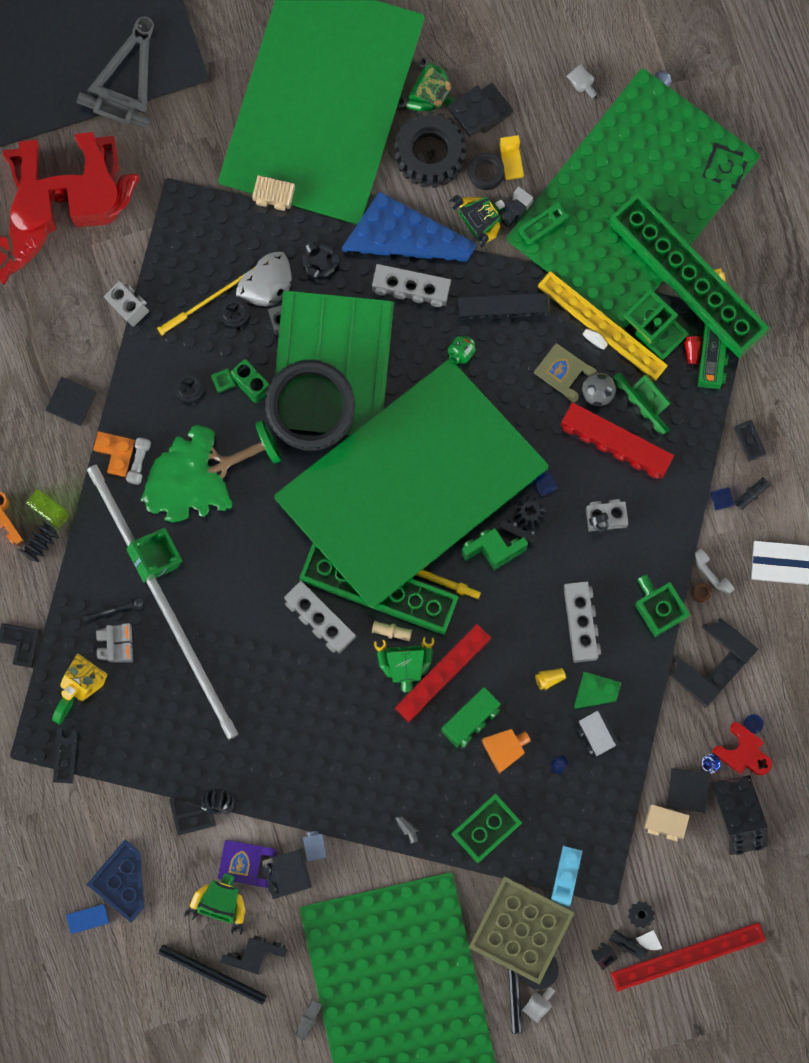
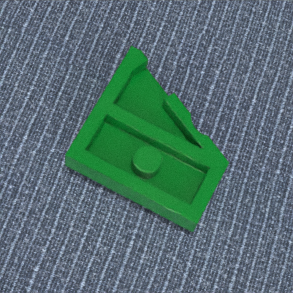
[574,672,621,709]

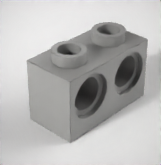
[104,281,149,327]
[586,499,628,532]

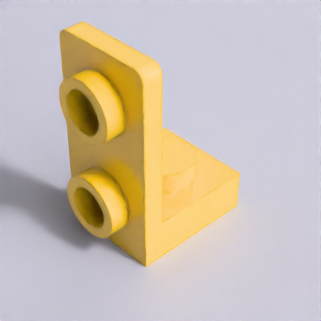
[499,135,524,180]

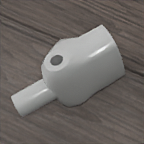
[566,64,597,98]
[522,987,555,1024]

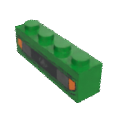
[697,324,729,389]

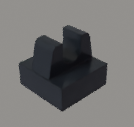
[591,942,618,970]

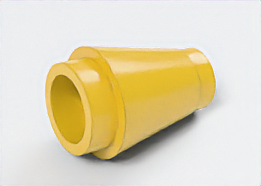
[535,668,566,690]

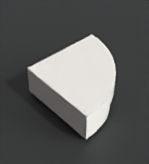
[583,329,608,350]
[635,930,662,950]

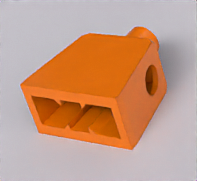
[481,729,531,773]

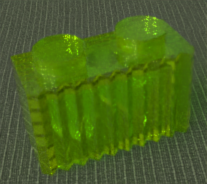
[26,489,70,529]

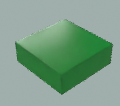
[211,368,236,394]

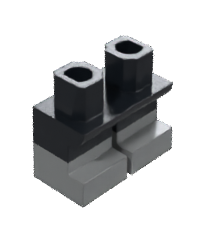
[501,186,534,229]

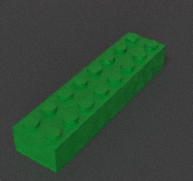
[299,543,459,635]

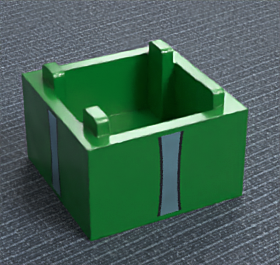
[126,528,182,583]

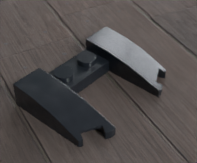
[670,618,758,708]

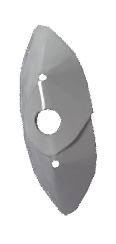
[236,252,292,306]

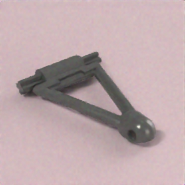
[76,17,154,129]

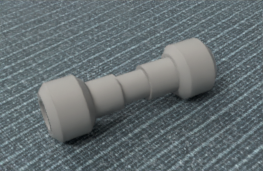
[126,437,151,485]

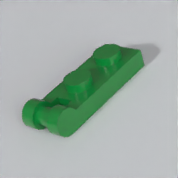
[518,201,572,246]

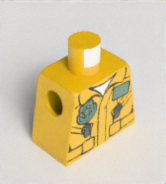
[60,654,108,701]

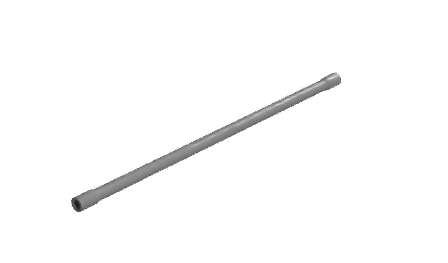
[87,465,239,740]

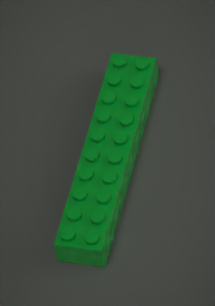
[610,193,769,359]

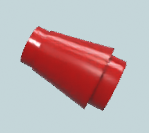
[684,336,703,364]

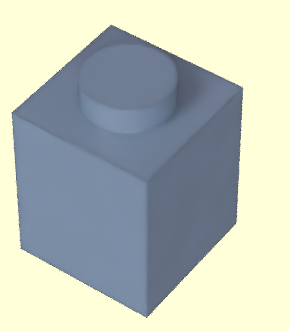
[303,831,327,862]

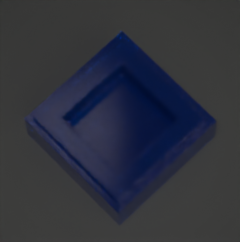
[533,471,558,497]
[710,487,734,511]

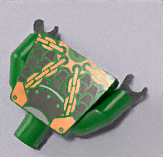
[397,57,455,111]

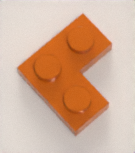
[93,431,136,478]

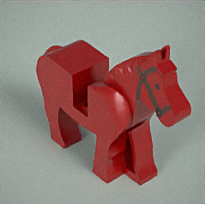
[0,132,139,285]

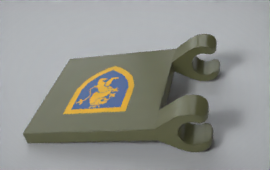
[534,343,597,403]

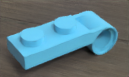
[550,846,582,908]

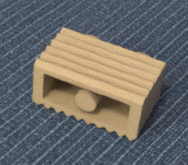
[252,176,295,211]

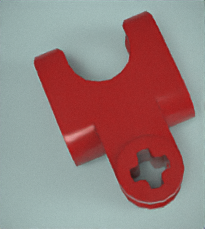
[712,722,772,776]

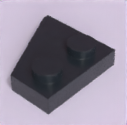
[169,798,216,836]

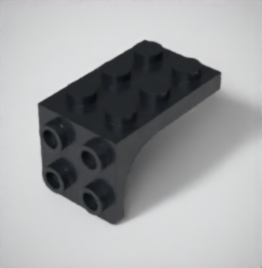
[712,775,768,855]

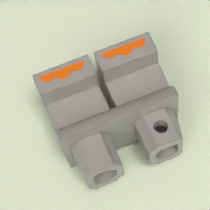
[96,623,133,663]

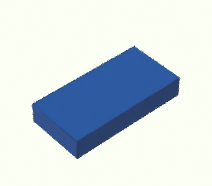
[66,904,110,934]

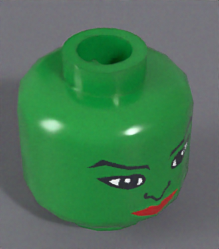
[448,335,476,364]

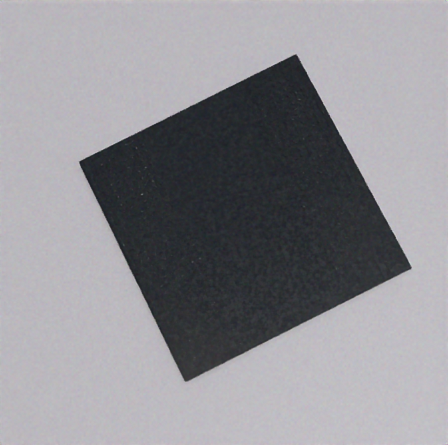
[10,178,739,905]

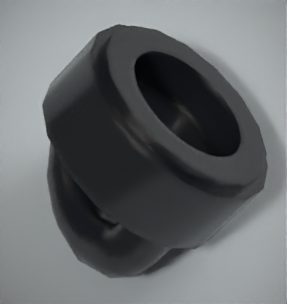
[589,512,609,532]

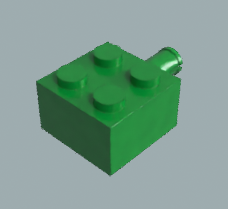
[635,574,690,637]

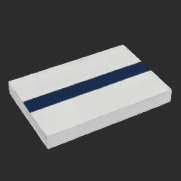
[751,541,809,585]

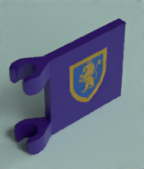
[218,840,277,888]

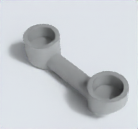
[695,549,735,594]

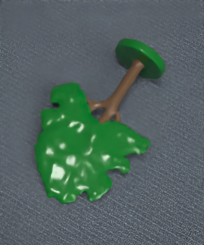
[141,420,282,523]

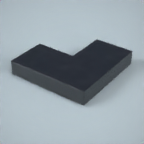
[0,623,40,668]

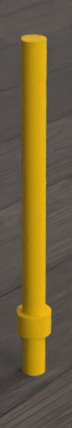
[416,570,481,599]

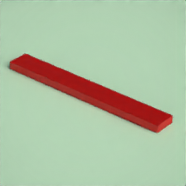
[610,922,766,992]

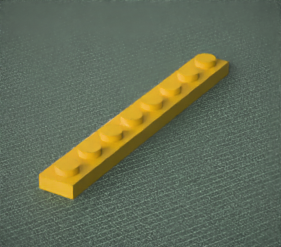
[538,271,668,381]

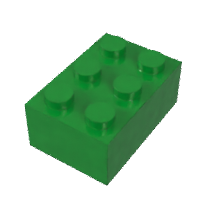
[441,687,500,748]
[451,794,522,864]

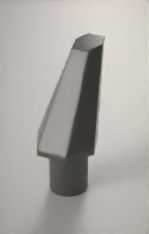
[396,817,419,844]

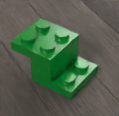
[623,289,689,361]
[461,528,528,570]

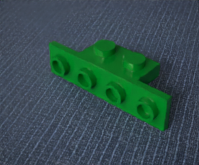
[613,373,671,434]

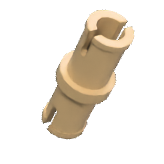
[372,621,412,642]

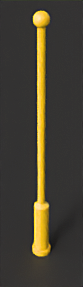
[157,260,269,336]

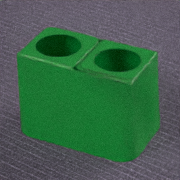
[231,359,270,403]

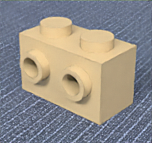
[644,805,689,842]

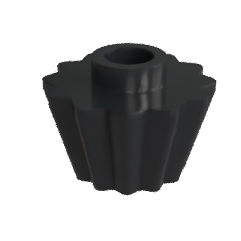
[628,901,655,928]

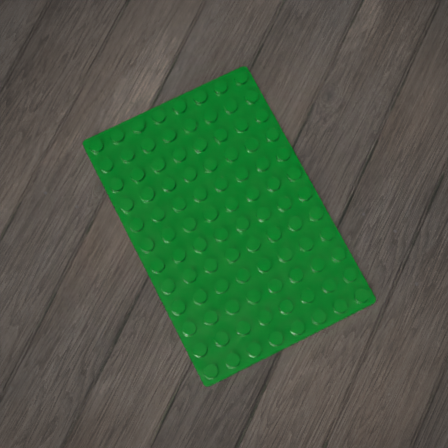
[218,0,425,225]
[506,69,760,329]
[275,360,548,608]
[300,873,496,1063]

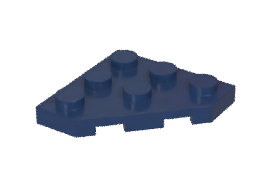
[86,839,144,923]

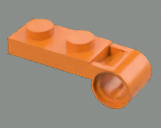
[0,492,25,547]

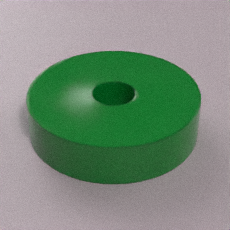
[52,696,74,725]

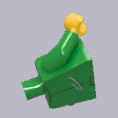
[374,637,434,692]

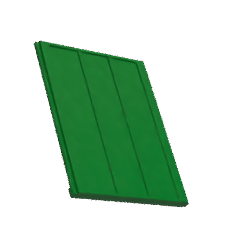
[270,291,394,435]

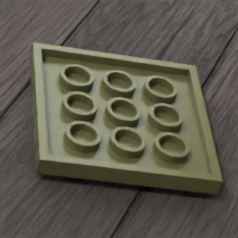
[468,877,574,984]

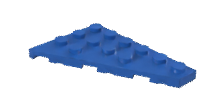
[342,192,477,262]

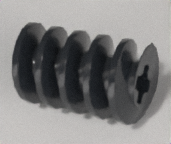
[18,520,60,563]

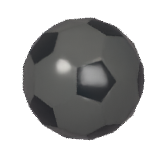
[582,372,616,406]

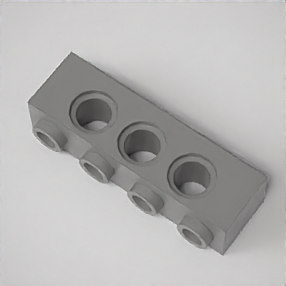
[372,264,451,307]
[284,581,356,654]
[564,581,601,663]

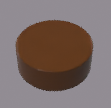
[692,583,712,603]

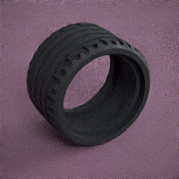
[265,359,355,451]

